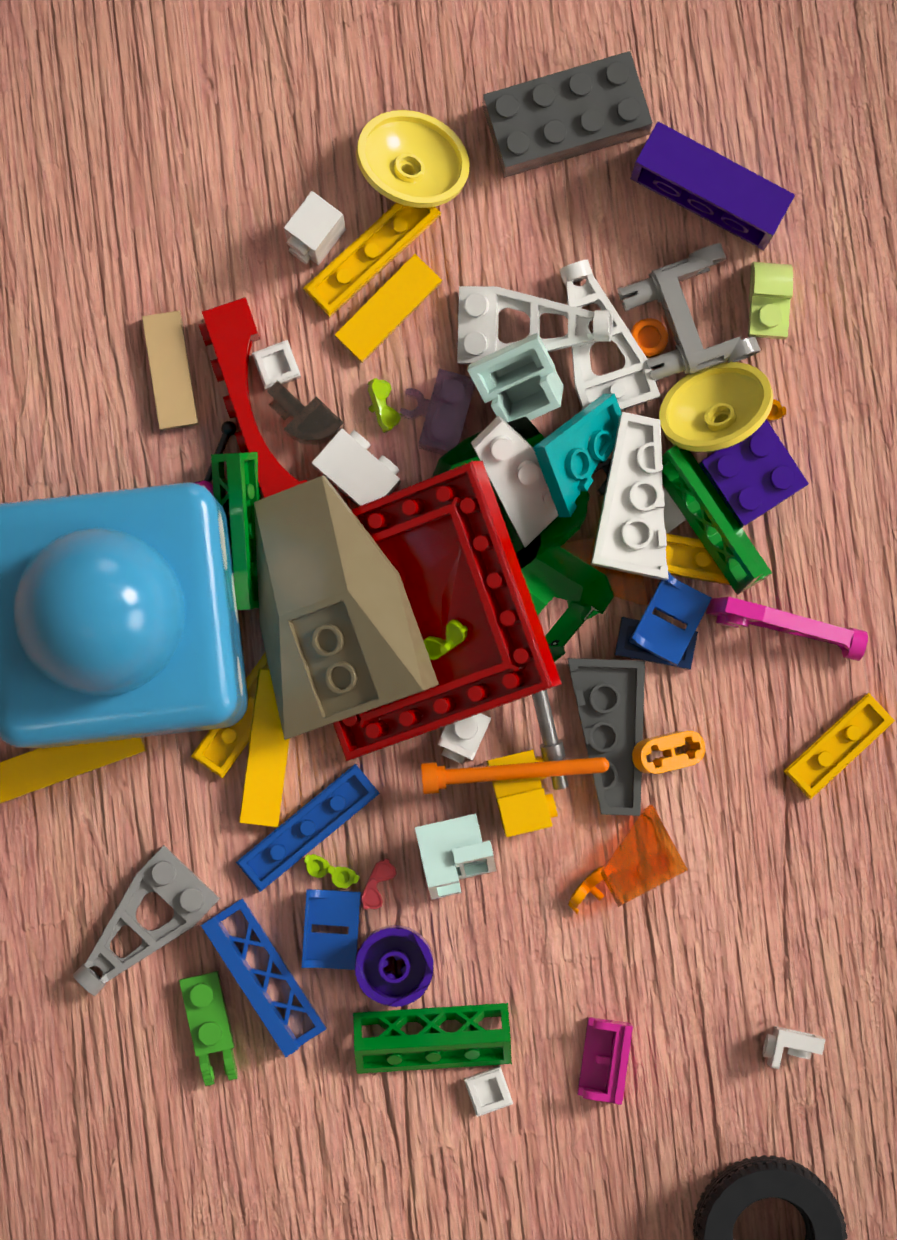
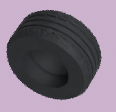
[693,1155,848,1240]

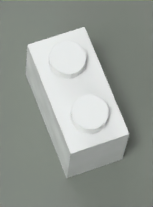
[284,191,346,266]
[312,429,401,507]

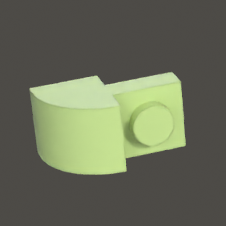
[748,262,793,339]

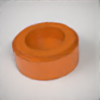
[630,318,668,358]

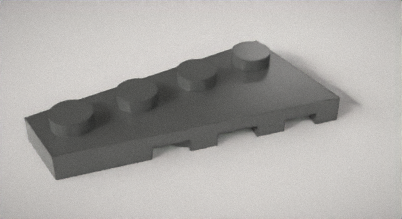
[567,658,645,816]

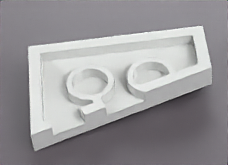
[471,415,580,547]

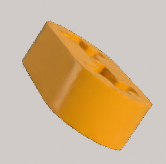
[632,731,705,774]

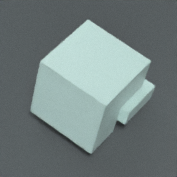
[467,333,564,422]
[415,814,496,900]

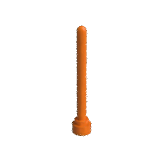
[421,757,609,795]

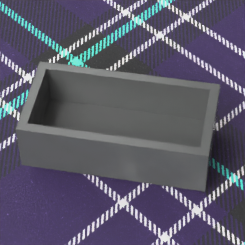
[482,51,653,178]

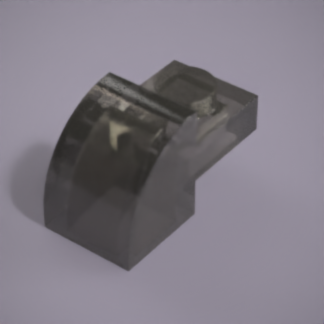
[267,380,345,445]

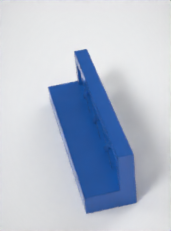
[201,898,327,1057]

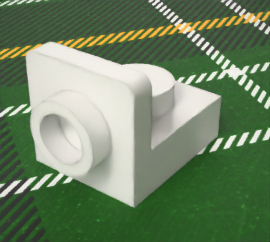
[437,713,491,764]
[763,1026,825,1069]

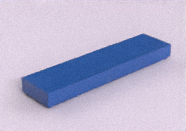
[236,764,380,892]

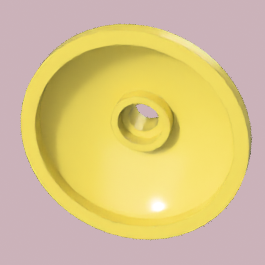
[356,110,470,208]
[659,362,773,452]

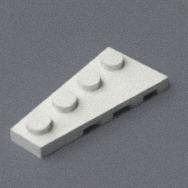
[590,412,668,581]

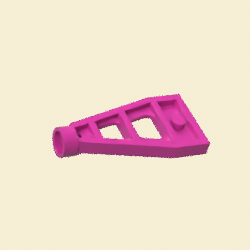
[706,597,868,661]

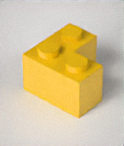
[487,750,558,837]

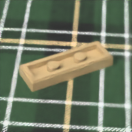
[142,310,199,431]

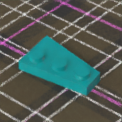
[533,393,622,517]

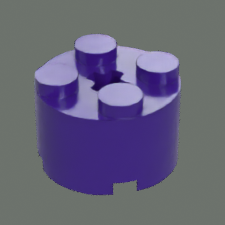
[355,925,434,1007]

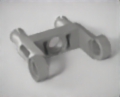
[618,243,761,381]

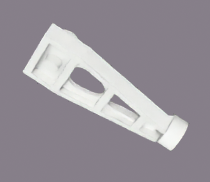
[559,260,660,411]
[457,286,613,364]

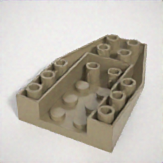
[254,475,439,740]

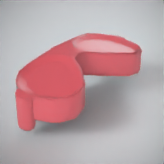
[361,858,397,910]

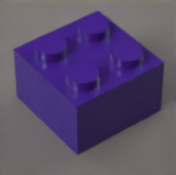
[699,419,809,528]

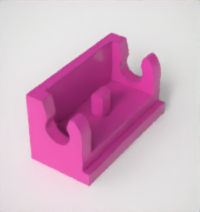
[577,1017,633,1105]

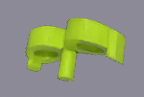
[304,854,359,888]

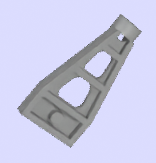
[73,845,220,996]

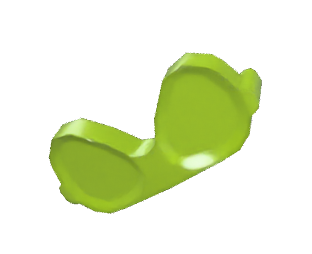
[368,378,401,433]
[423,619,468,660]

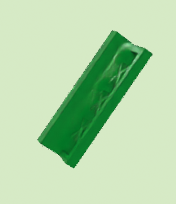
[662,446,772,595]
[211,452,261,610]
[353,1003,512,1074]

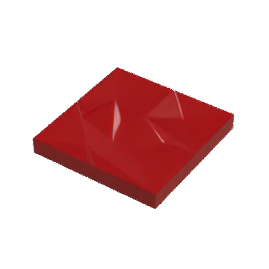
[333,461,562,761]

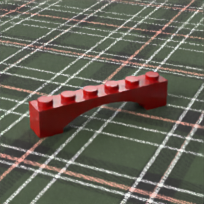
[198,297,307,498]

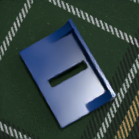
[629,571,712,666]
[301,889,361,970]

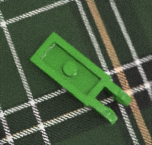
[179,971,238,1086]

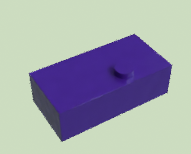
[630,121,795,251]

